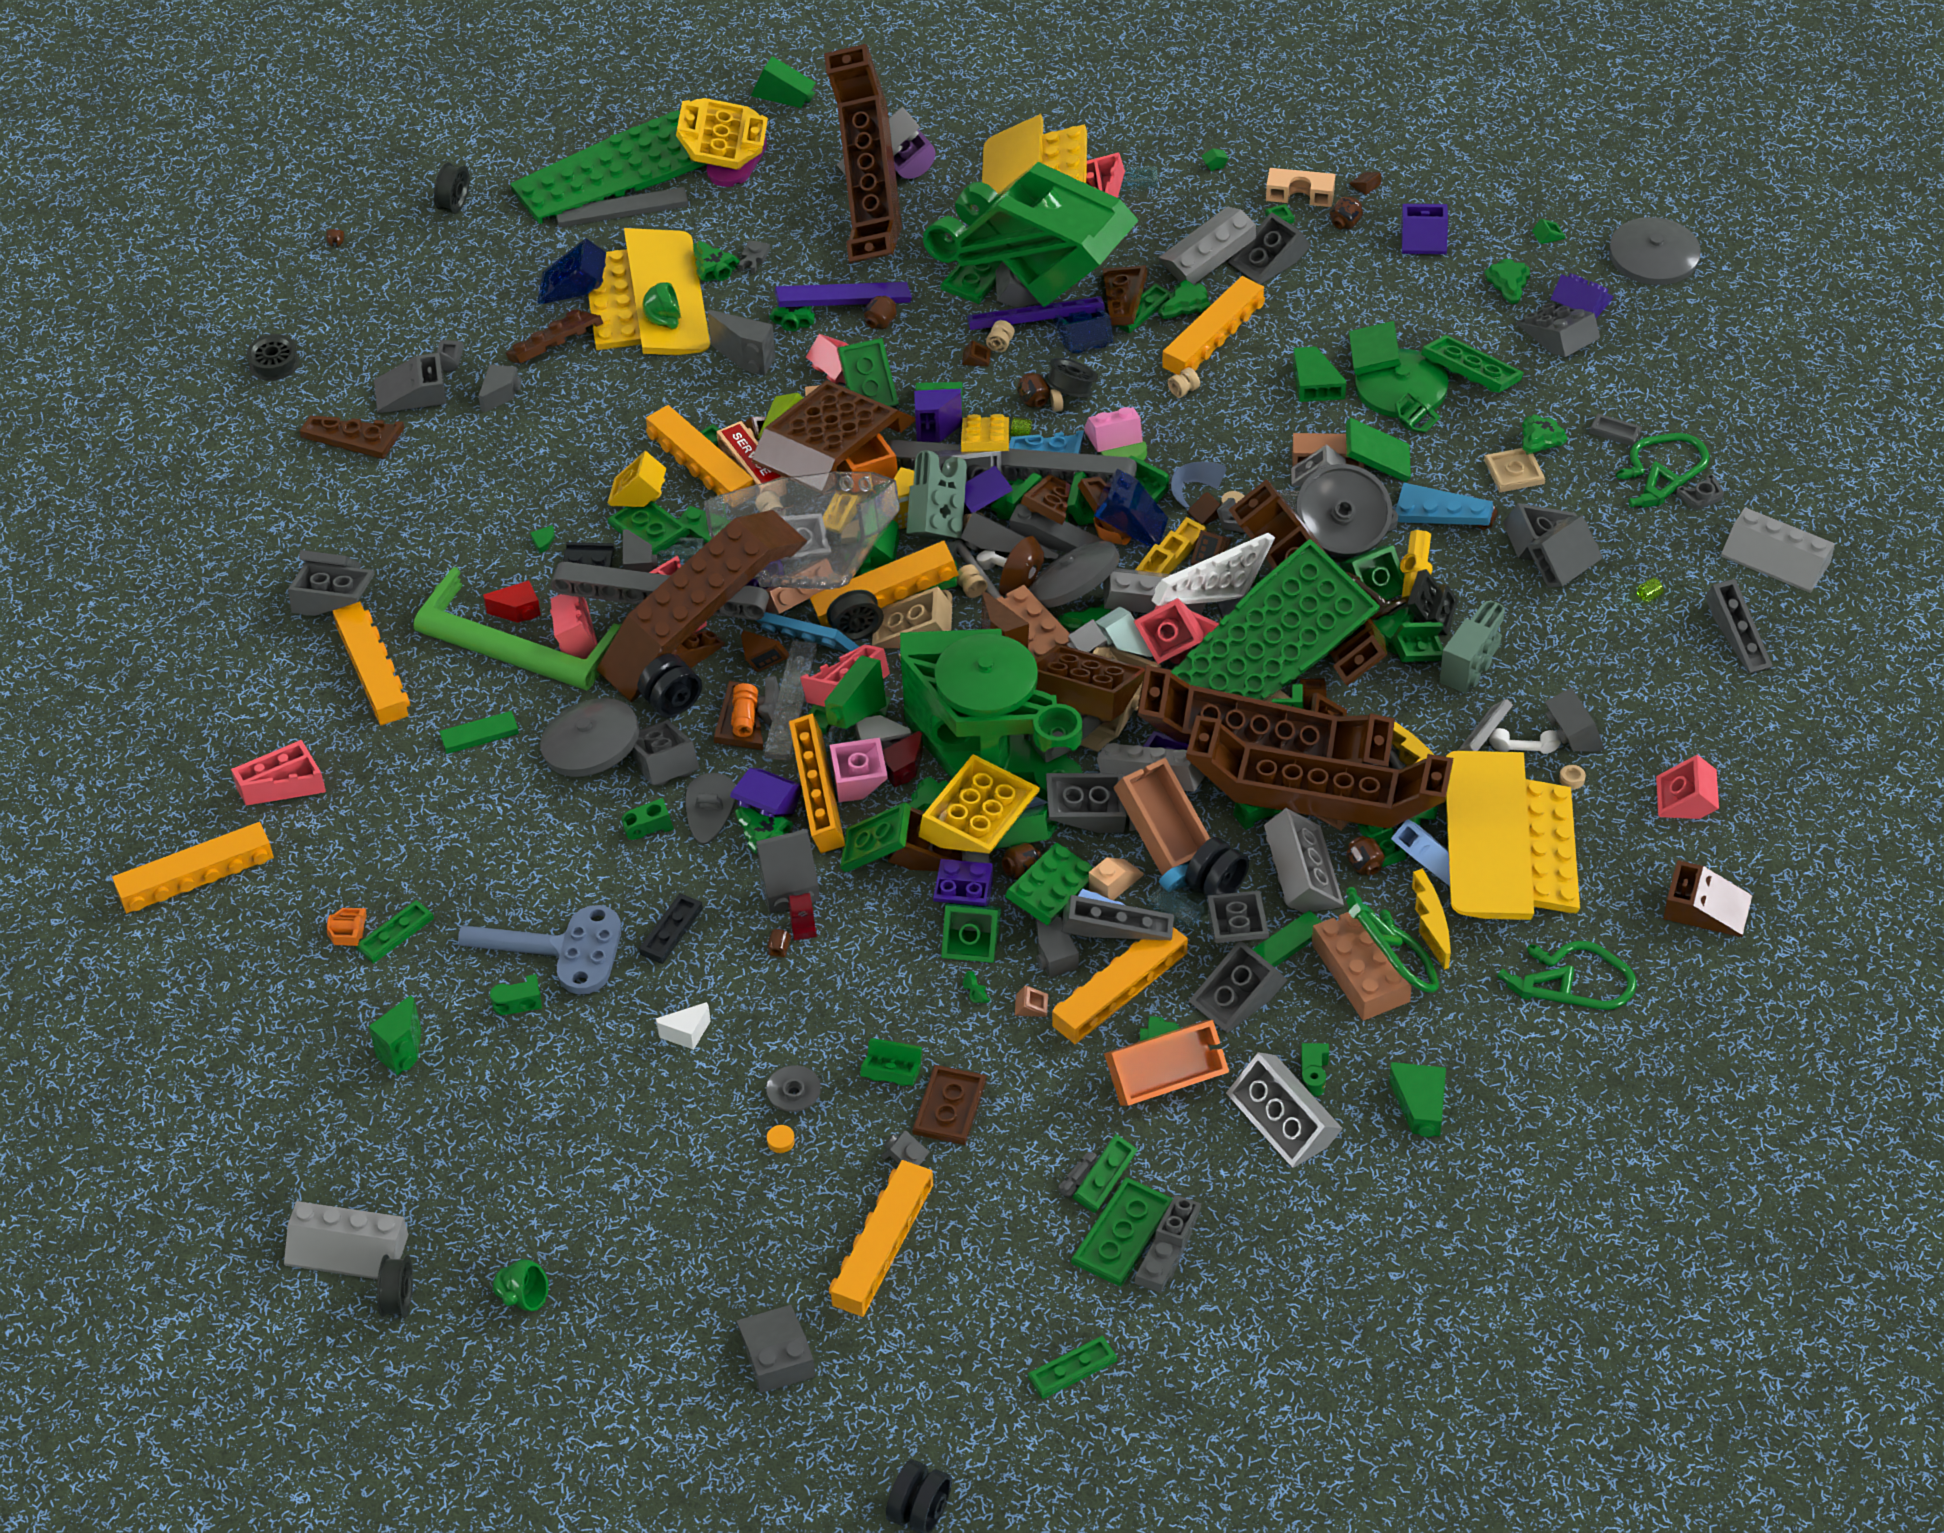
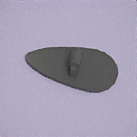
[686,773,736,844]

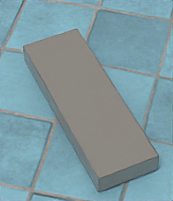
[1457,699,1513,751]

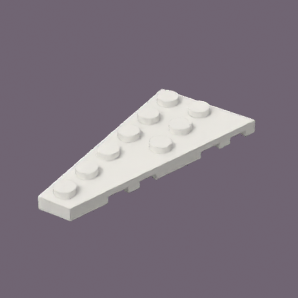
[1151,533,1275,606]

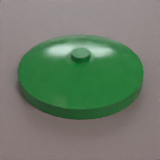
[1355,348,1448,418]
[935,634,1038,717]

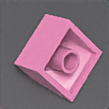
[1084,407,1143,452]
[830,738,888,803]

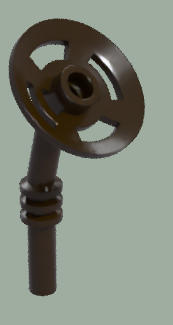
[1346,572,1407,620]

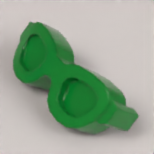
[963,971,990,1003]

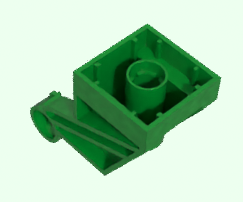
[923,162,1139,307]
[900,629,1083,801]

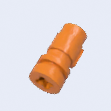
[731,683,758,737]

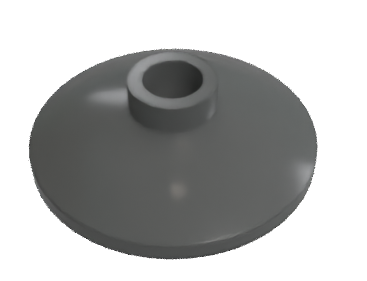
[766,1065,821,1112]

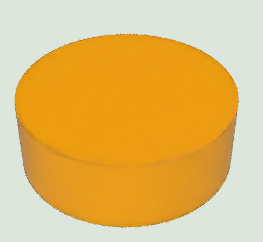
[767,1125,795,1153]

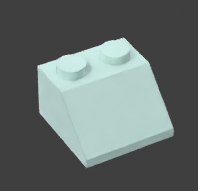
[1095,606,1153,657]

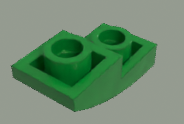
[1358,824,1406,867]

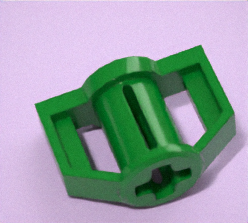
[1395,388,1441,433]

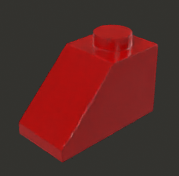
[483,580,541,623]

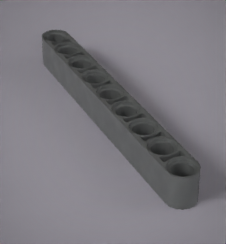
[550,562,769,620]

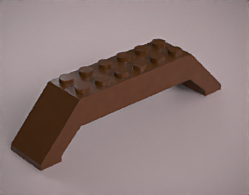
[824,44,902,264]
[1228,479,1387,686]
[596,510,807,703]
[1137,665,1395,768]
[1186,715,1454,829]

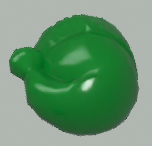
[642,282,682,329]
[493,1259,549,1311]

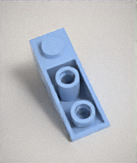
[1391,819,1450,886]

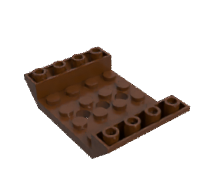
[752,380,916,494]

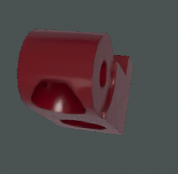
[788,892,817,941]

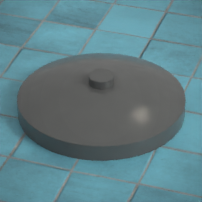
[1609,217,1701,285]
[1295,464,1393,557]
[1030,541,1120,608]
[540,698,639,777]

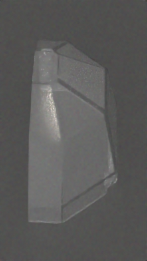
[704,472,900,590]

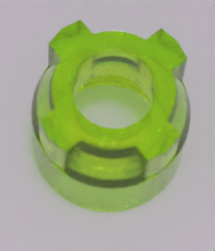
[1011,417,1032,437]
[1637,577,1664,603]

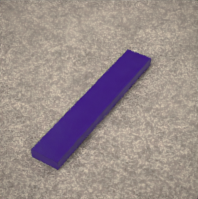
[774,282,912,307]
[967,297,1105,330]

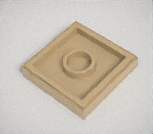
[1484,448,1545,493]

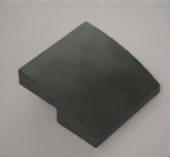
[1407,569,1458,635]

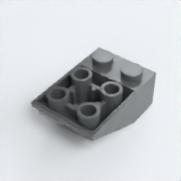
[1516,303,1600,357]
[374,353,447,413]

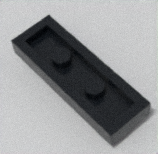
[639,893,703,964]

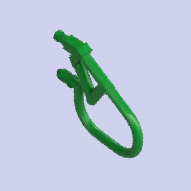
[1615,433,1710,508]
[1346,887,1439,993]
[1497,941,1637,1010]

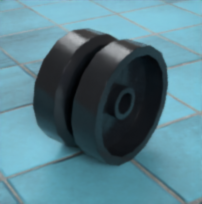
[637,653,702,718]
[1185,837,1250,899]
[886,1459,952,1533]

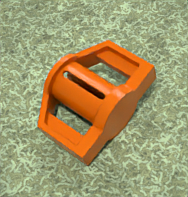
[327,908,367,946]

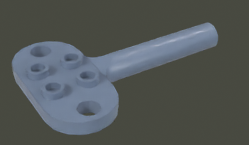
[458,905,621,994]

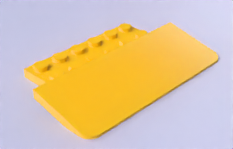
[982,114,1087,193]
[583,228,710,355]
[1446,751,1580,920]

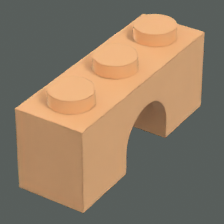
[1266,168,1336,207]

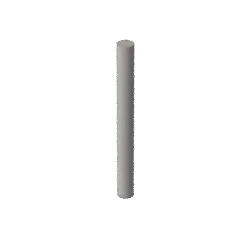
[955,539,1001,599]

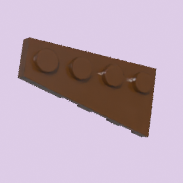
[1103,265,1148,326]
[506,309,604,364]
[299,416,405,459]

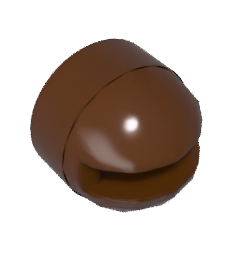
[326,229,344,247]

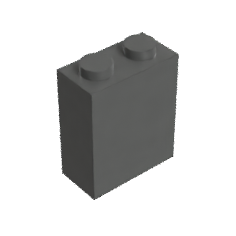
[1527,515,1603,588]

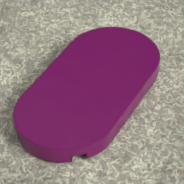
[707,136,767,187]

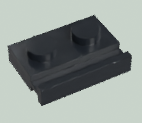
[563,542,615,568]

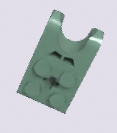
[906,450,967,540]
[1440,601,1505,694]

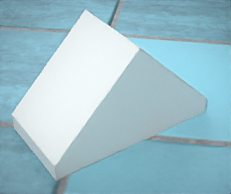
[656,1002,711,1050]

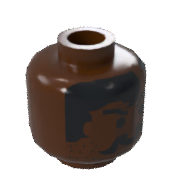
[1330,197,1363,229]
[863,296,897,329]
[1017,373,1050,407]
[1346,836,1385,876]
[1002,843,1042,880]

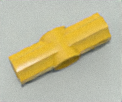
[1400,530,1432,604]

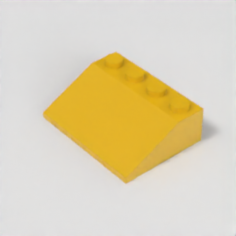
[918,754,1040,854]

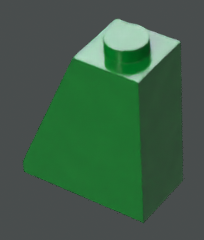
[750,56,816,108]
[1293,346,1346,402]
[824,656,887,729]
[994,803,1058,849]
[1389,1062,1446,1137]

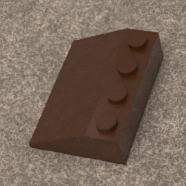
[1035,644,1145,722]

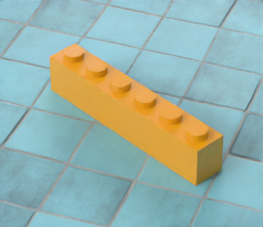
[1162,276,1265,375]
[646,405,755,508]
[810,541,959,628]
[332,602,410,726]
[789,713,845,854]
[112,822,274,914]
[1052,927,1188,1044]
[829,1160,933,1317]

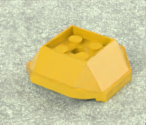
[676,98,768,170]

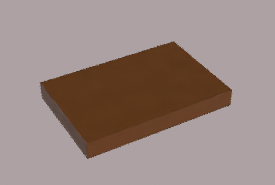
[912,1064,987,1145]

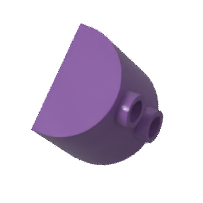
[893,129,935,179]

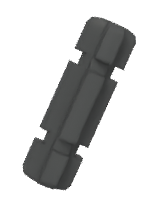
[1058,1152,1098,1198]

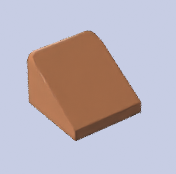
[1015,985,1048,1017]

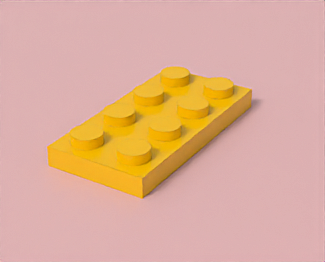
[961,414,1009,452]

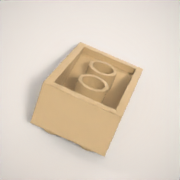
[872,586,952,648]

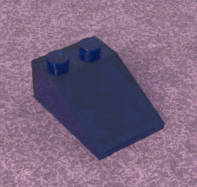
[537,238,606,304]
[1053,308,1114,353]
[1094,468,1168,548]

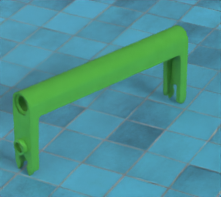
[413,567,622,691]

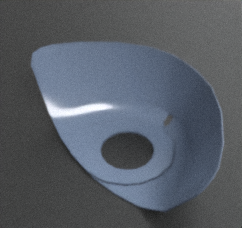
[1171,462,1226,507]

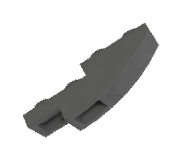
[1134,1195,1202,1293]

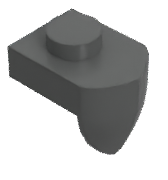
[436,340,464,372]

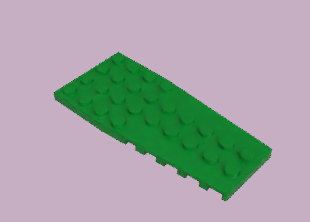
[510,110,707,224]
[1171,539,1380,701]

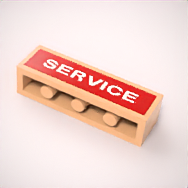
[716,421,789,497]

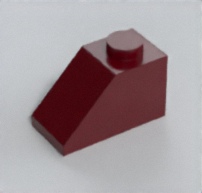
[882,731,923,787]

